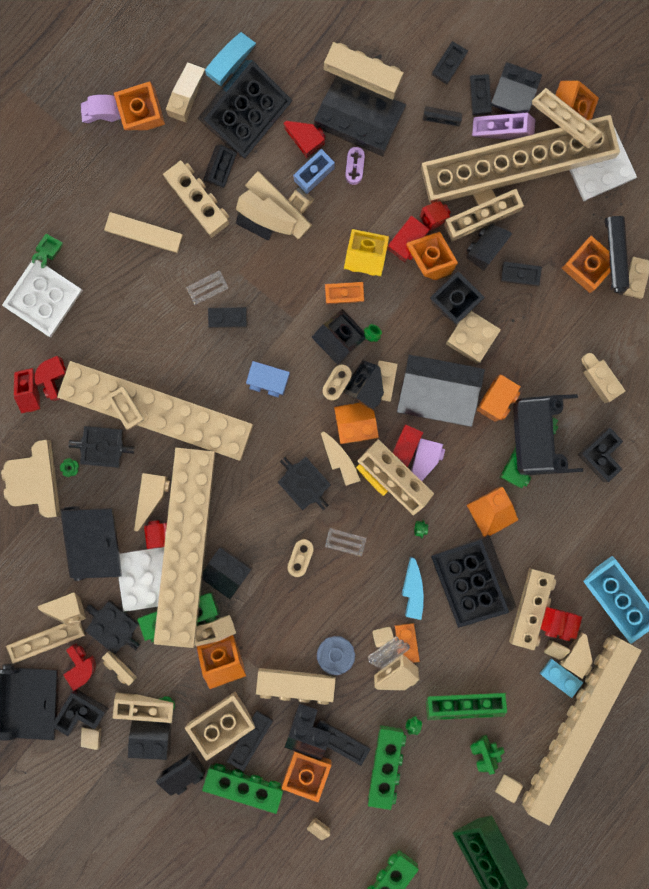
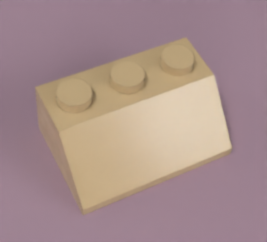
[185,692,255,761]

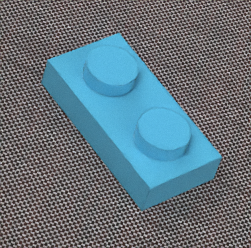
[540,659,583,698]

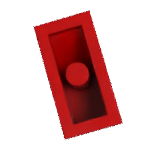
[283,121,325,158]
[419,201,451,233]
[14,368,40,414]

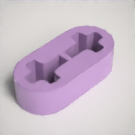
[345,147,365,185]

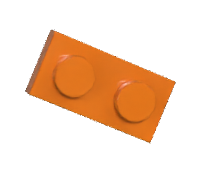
[325,282,364,304]
[394,623,420,663]

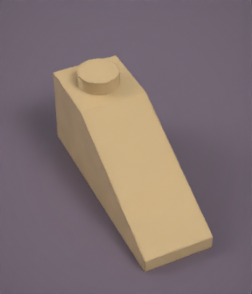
[166,62,205,122]
[134,473,170,531]
[113,693,174,723]

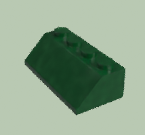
[452,815,529,889]

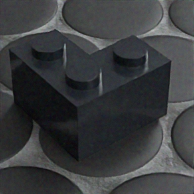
[577,428,623,482]
[51,689,109,736]
[284,703,331,760]

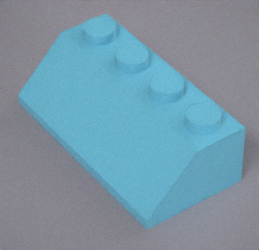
[583,556,649,644]

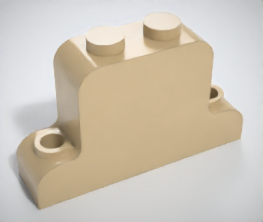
[1,440,61,518]

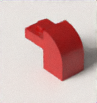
[35,356,67,401]
[63,643,96,691]

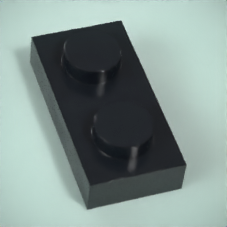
[431,41,468,85]
[469,74,492,115]
[501,262,542,286]
[208,307,247,328]

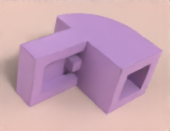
[81,95,121,123]

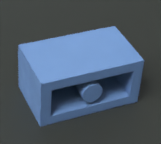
[293,149,335,194]
[246,361,290,397]

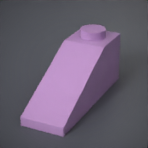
[472,113,535,140]
[411,439,445,481]

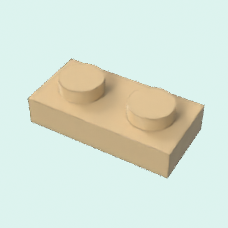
[623,257,649,299]
[378,361,398,402]
[106,386,144,430]
[102,651,137,686]

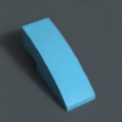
[205,32,256,86]
[402,557,424,620]

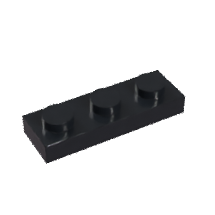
[227,710,273,771]
[315,719,371,766]

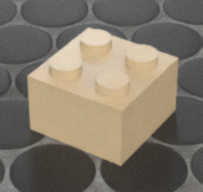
[446,311,501,364]

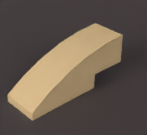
[236,190,297,235]
[321,432,360,486]

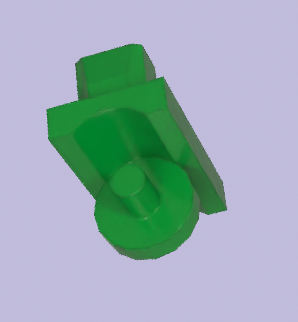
[470,734,505,775]

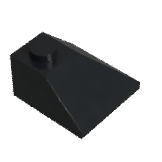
[343,360,384,410]

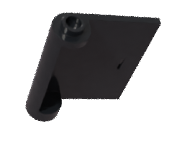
[605,216,630,295]
[60,506,122,581]
[0,664,58,741]

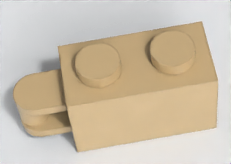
[581,353,625,404]

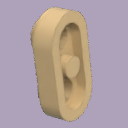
[323,365,352,401]
[288,539,313,577]

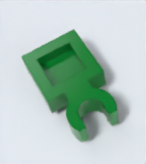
[32,234,63,269]

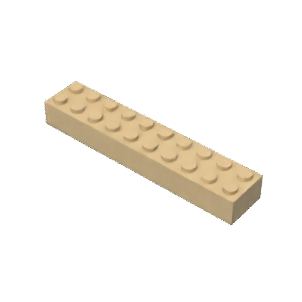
[421,115,620,204]
[57,361,254,461]
[154,448,216,648]
[522,634,642,826]

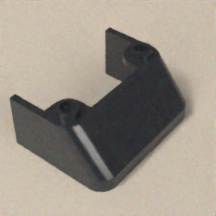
[513,394,583,476]

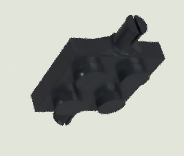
[68,426,135,468]
[278,457,331,511]
[85,600,141,655]

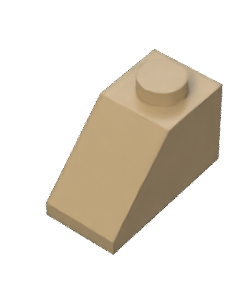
[38,593,86,626]
[195,615,236,646]
[559,631,593,679]
[374,654,419,690]

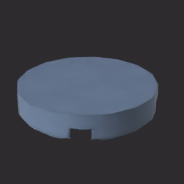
[317,636,355,675]

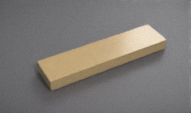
[532,88,603,149]
[245,171,312,239]
[104,212,183,254]
[6,622,86,664]

